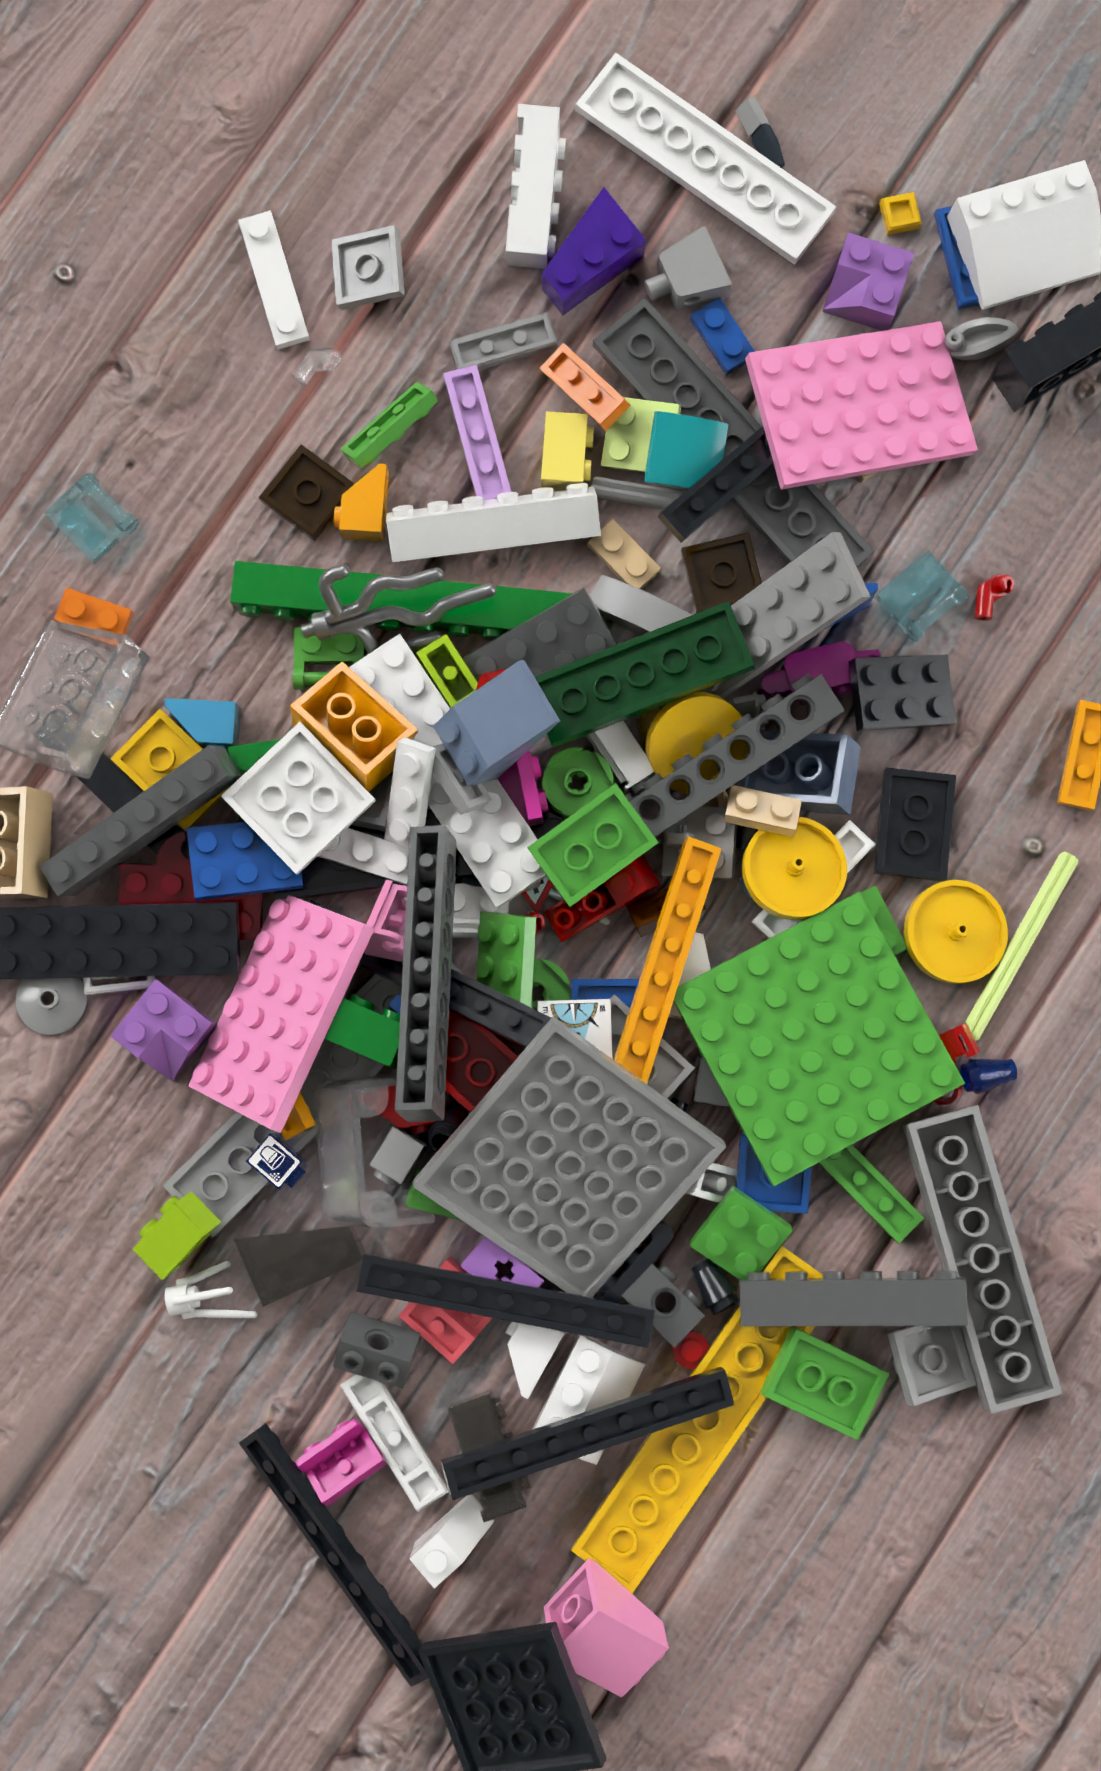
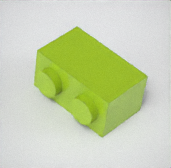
[416,634,478,709]
[132,1191,221,1280]

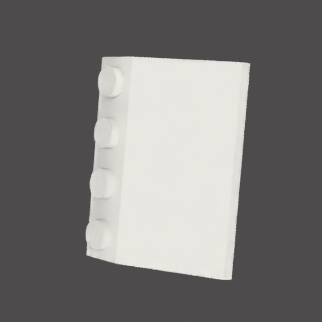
[947,160,1101,310]

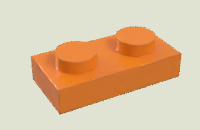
[54,587,134,645]

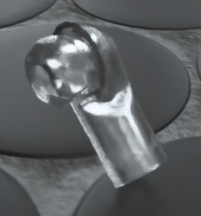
[292,348,342,386]

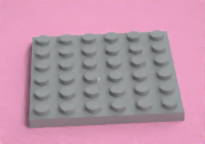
[413,1016,726,1297]

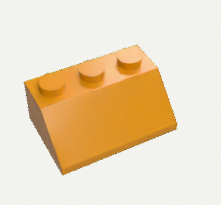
[290,662,418,792]

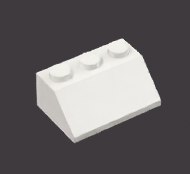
[532,1334,645,1465]

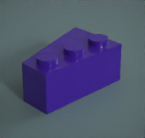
[542,187,646,315]

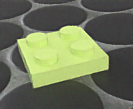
[601,397,681,473]

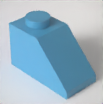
[164,698,241,753]

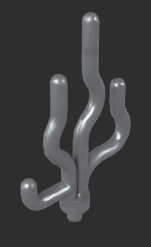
[301,564,497,654]

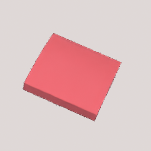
[399,1256,492,1364]

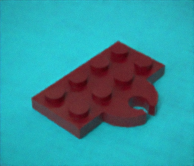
[119,831,263,940]

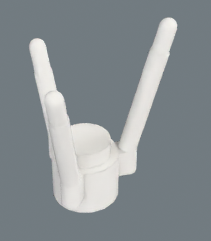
[165,1261,257,1320]

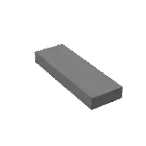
[449,312,558,371]

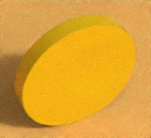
[646,692,747,794]
[742,817,847,920]
[904,880,1008,984]

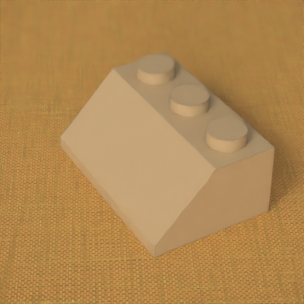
[0,786,53,900]

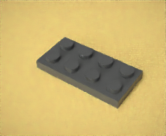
[462,587,618,682]

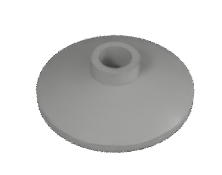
[16,978,88,1035]

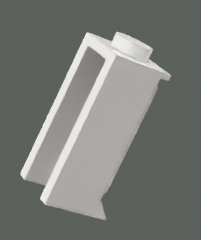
[585,721,655,795]

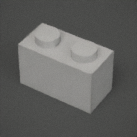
[370,1127,429,1186]

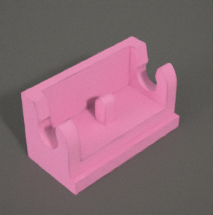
[365,880,407,962]

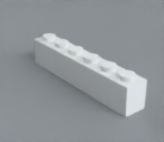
[386,483,601,562]

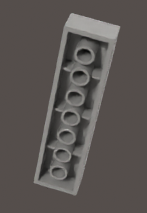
[901,1105,1063,1414]

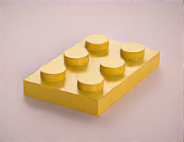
[110,709,232,831]

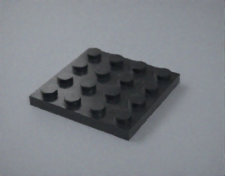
[418,1621,607,1771]

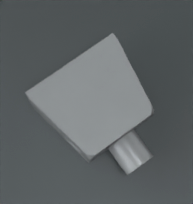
[644,226,732,310]

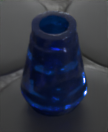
[960,1059,1017,1094]

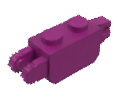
[758,641,881,706]

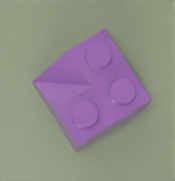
[822,232,914,331]
[110,979,217,1082]

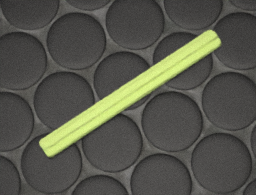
[965,852,1078,1041]

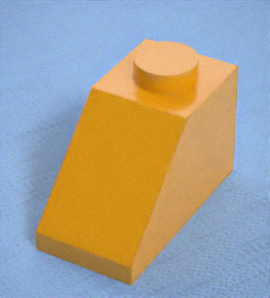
[334,463,389,542]

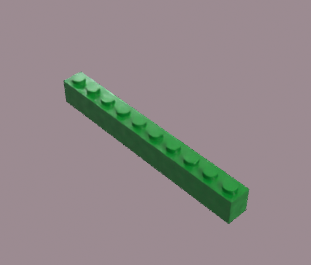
[230,561,573,640]

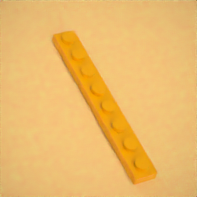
[614,836,722,1084]

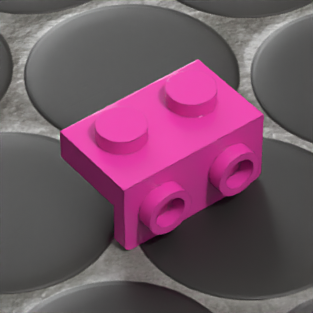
[498,750,549,826]
[295,1419,387,1506]

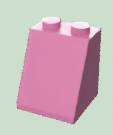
[544,1558,669,1698]

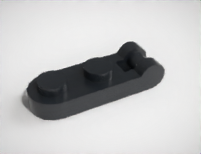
[598,1221,673,1303]

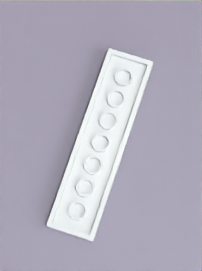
[575,53,836,265]
[349,634,547,909]

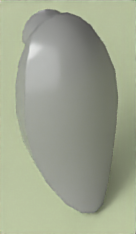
[945,317,1018,360]

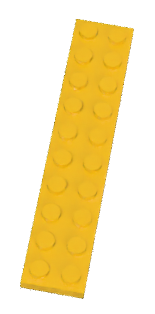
[571,1245,822,1594]

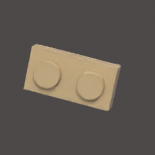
[588,519,661,589]
[724,785,802,837]

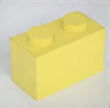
[541,411,594,491]

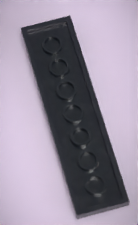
[0,902,241,979]

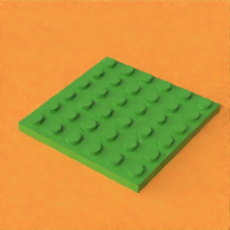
[673,892,965,1187]

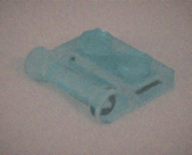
[44,472,140,565]
[874,551,970,642]

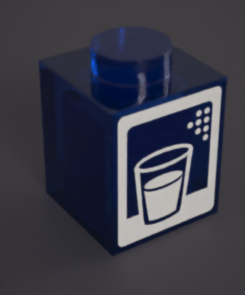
[246,1133,307,1190]

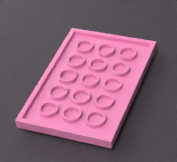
[745,321,978,490]
[188,895,374,1133]

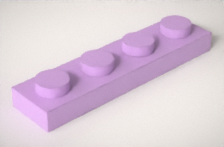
[443,364,511,500]

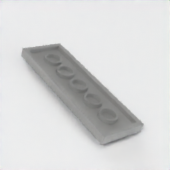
[700,532,870,698]

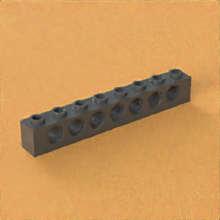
[625,673,845,837]
[395,825,457,1122]

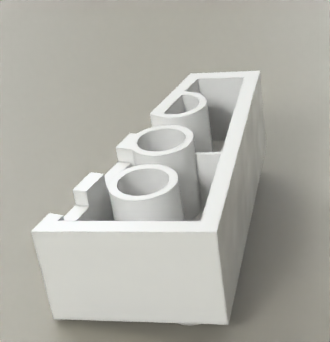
[506,104,566,269]

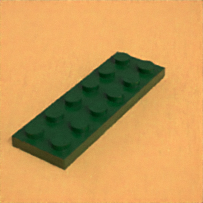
[535,601,755,748]

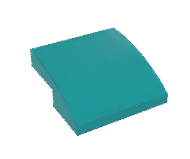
[644,411,729,489]

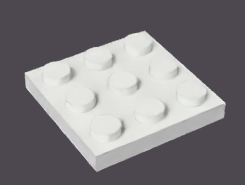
[221,722,376,875]

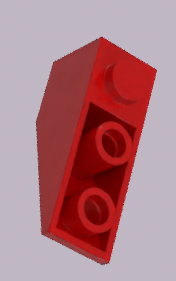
[544,855,661,942]

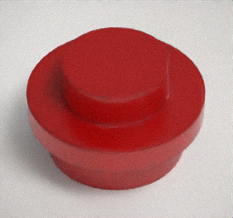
[673,1331,709,1369]

